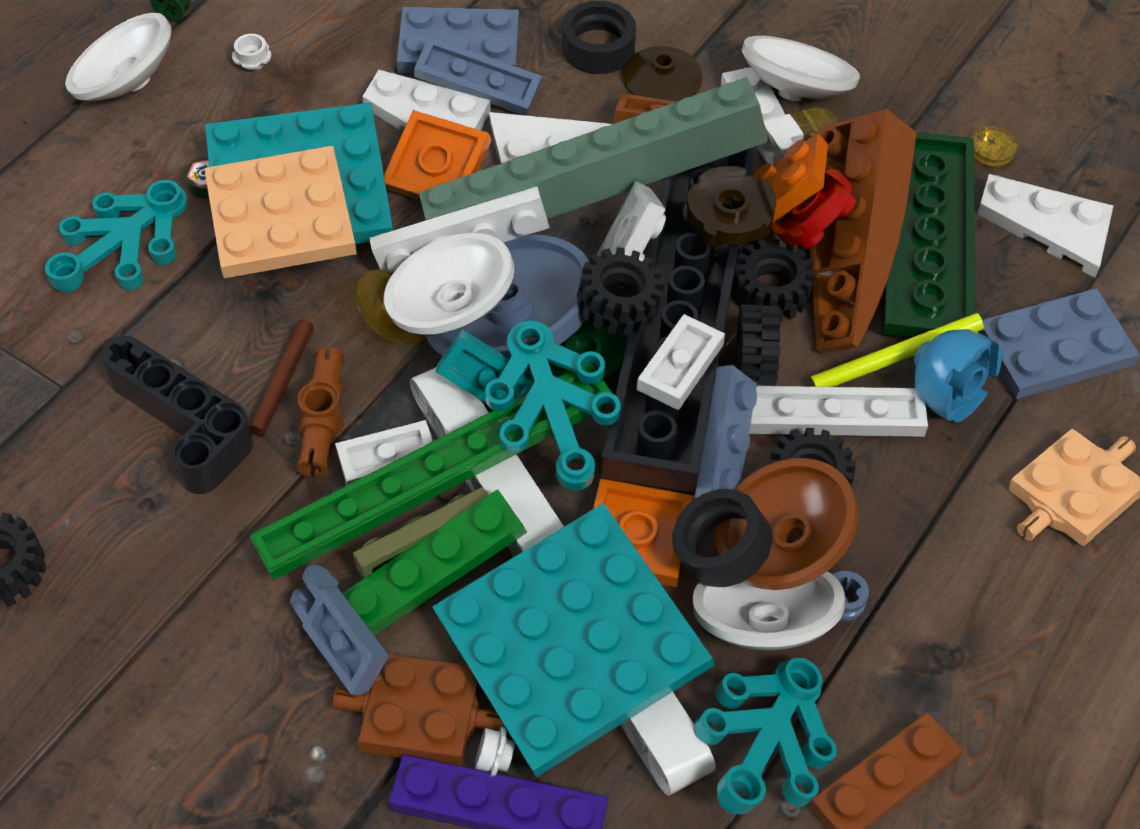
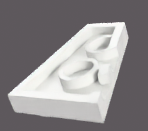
[363,70,491,130]
[489,112,612,164]
[977,174,1113,278]

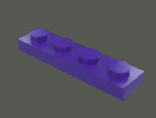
[389,754,608,829]

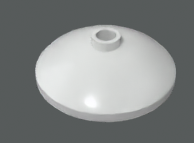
[65,13,171,101]
[742,36,860,101]
[384,233,514,335]
[693,571,845,650]

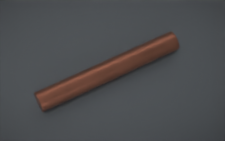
[249,320,314,437]

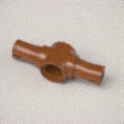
[296,347,344,477]

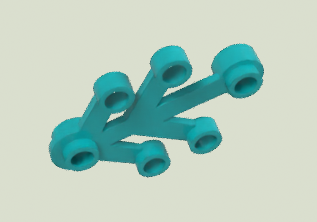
[45,180,188,293]
[485,320,621,491]
[694,658,837,815]

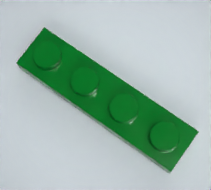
[342,489,527,636]

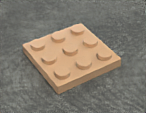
[204,146,357,278]

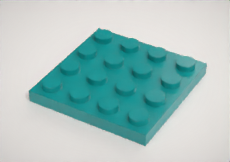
[205,102,393,256]
[433,503,714,778]

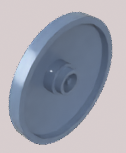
[426,234,589,359]

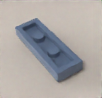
[414,36,542,116]
[694,365,757,499]

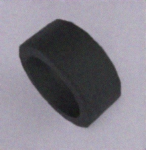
[562,1,636,74]
[672,489,773,588]

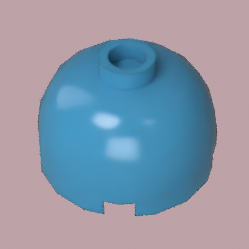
[914,329,1003,423]

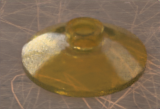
[354,269,426,346]

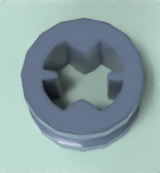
[832,571,869,621]

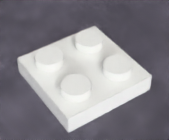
[597,181,666,288]

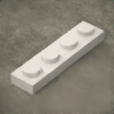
[369,186,550,279]
[749,386,928,437]

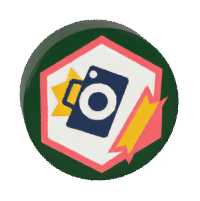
[184,157,209,198]

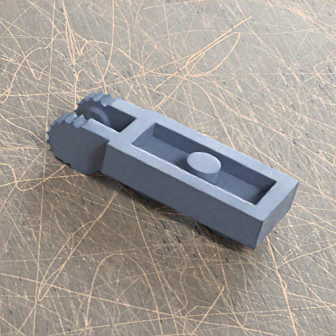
[289,564,389,695]

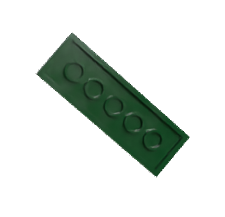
[882,132,975,337]

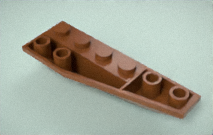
[810,109,917,354]

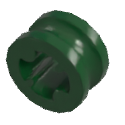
[151,0,191,22]

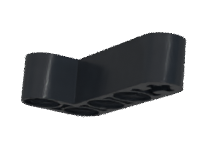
[100,336,254,494]

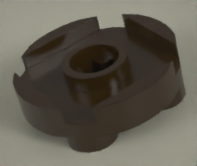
[686,166,776,247]

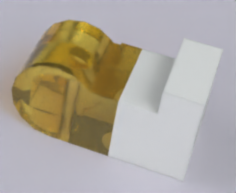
[757,107,838,164]

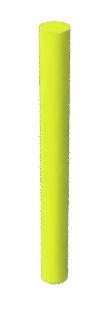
[810,313,984,387]

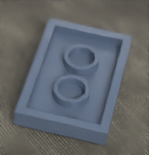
[397,7,519,74]
[978,288,1140,399]

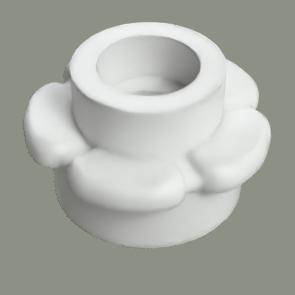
[232,34,272,71]
[474,727,515,776]

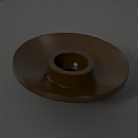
[623,46,702,102]

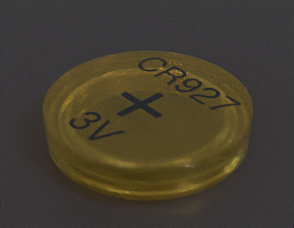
[971,126,1018,166]

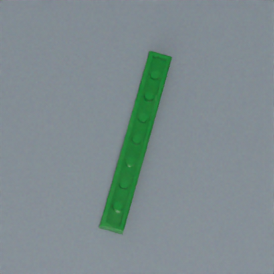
[249,363,613,580]

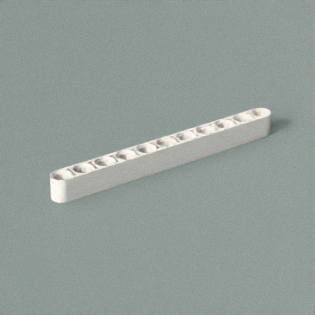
[410,367,716,796]

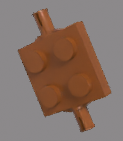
[333,654,507,767]

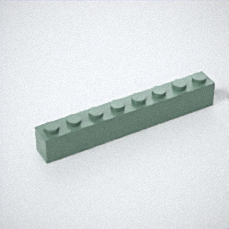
[419,77,768,220]

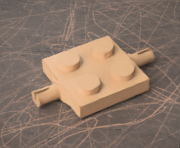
[1009,429,1140,547]

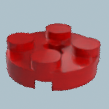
[772,169,856,249]

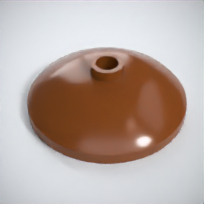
[715,458,859,590]

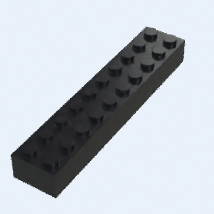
[601,146,757,499]

